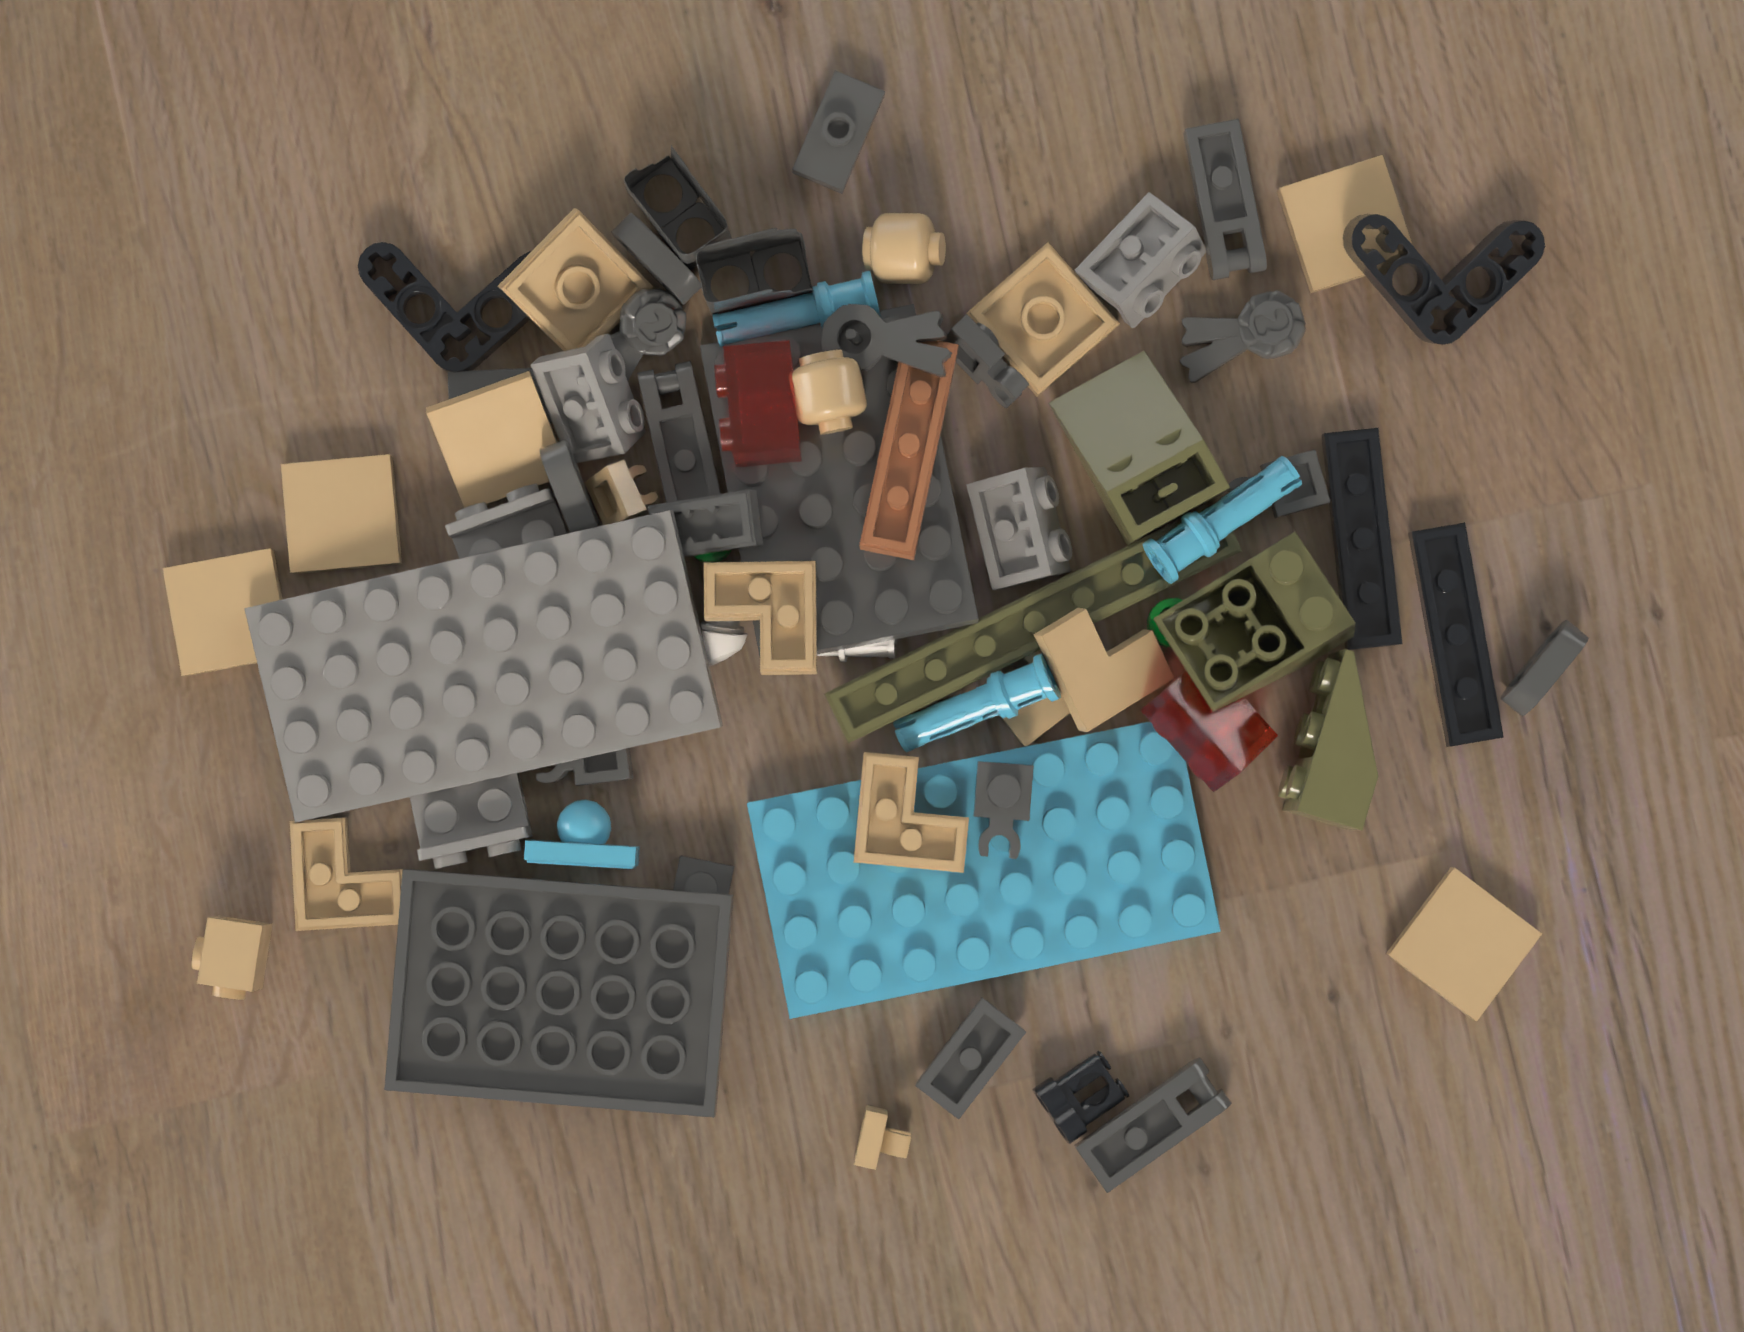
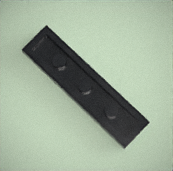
[1321,428,1403,650]
[1408,522,1504,747]

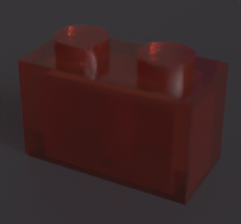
[714,340,802,467]
[1141,669,1278,792]

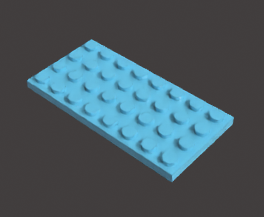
[747,716,1221,1019]

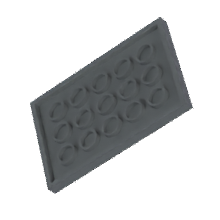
[700,304,979,656]
[384,869,734,1118]

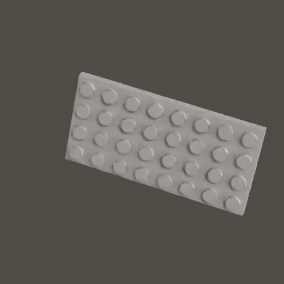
[244,510,723,823]

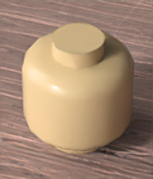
[862,213,946,284]
[789,350,867,435]

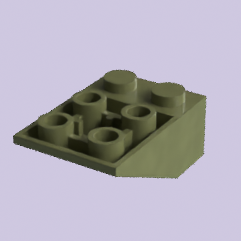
[1048,351,1230,546]
[1154,531,1356,712]
[1278,649,1379,831]

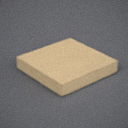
[1277,155,1412,294]
[498,208,653,351]
[966,242,1120,397]
[426,371,557,508]
[281,454,402,574]
[162,548,283,676]
[1386,867,1542,1022]

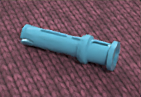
[712,270,881,347]
[1143,456,1302,584]
[893,653,1061,752]

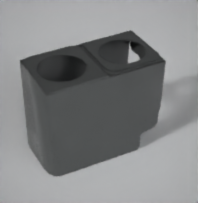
[624,146,732,270]
[696,228,813,317]

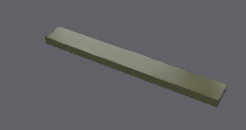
[824,505,1242,743]

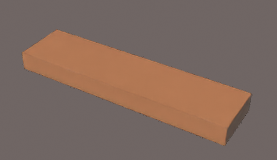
[859,341,959,560]

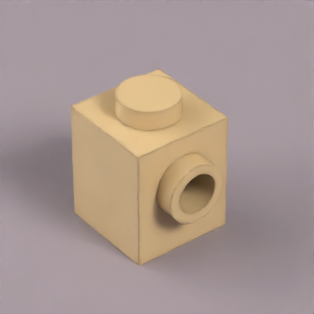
[192,915,273,1000]

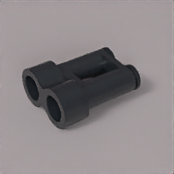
[1033,1051,1129,1144]

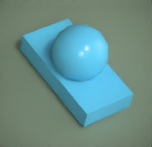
[524,799,640,869]

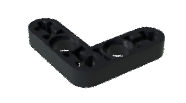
[1343,214,1545,345]
[358,242,531,373]

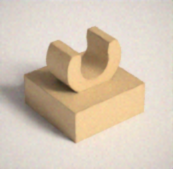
[584,460,658,525]
[854,1105,911,1170]

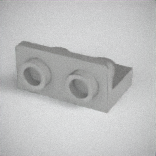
[1075,192,1206,328]
[530,334,645,463]
[966,467,1072,590]
[445,484,568,559]
[410,773,533,869]

